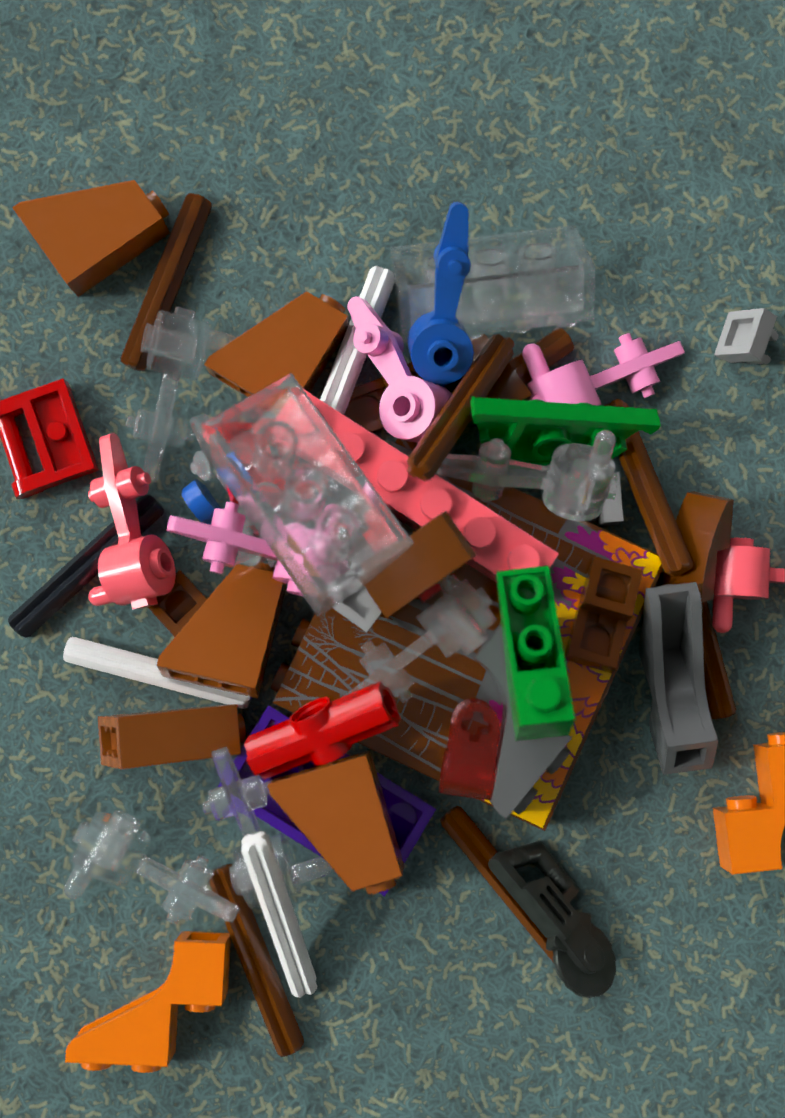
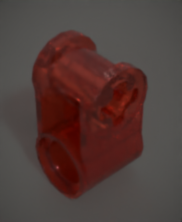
[439,698,500,801]

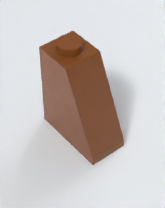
[12,180,170,297]
[204,291,349,416]
[156,562,286,698]
[98,704,246,769]
[267,750,405,894]

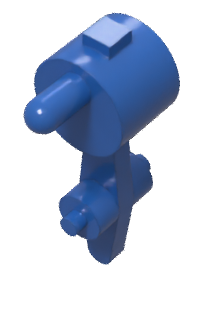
[407,202,474,387]

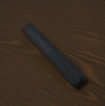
[8,493,164,638]

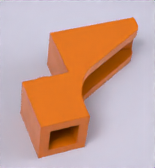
[713,732,785,875]
[65,931,231,1073]

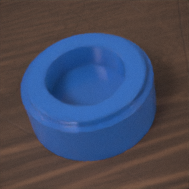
[181,479,222,525]

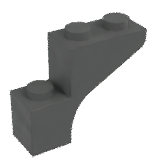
[639,582,718,775]
[472,622,572,819]

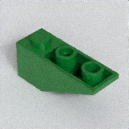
[496,566,575,741]

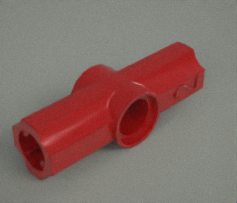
[244,681,400,780]

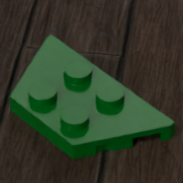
[470,397,661,478]

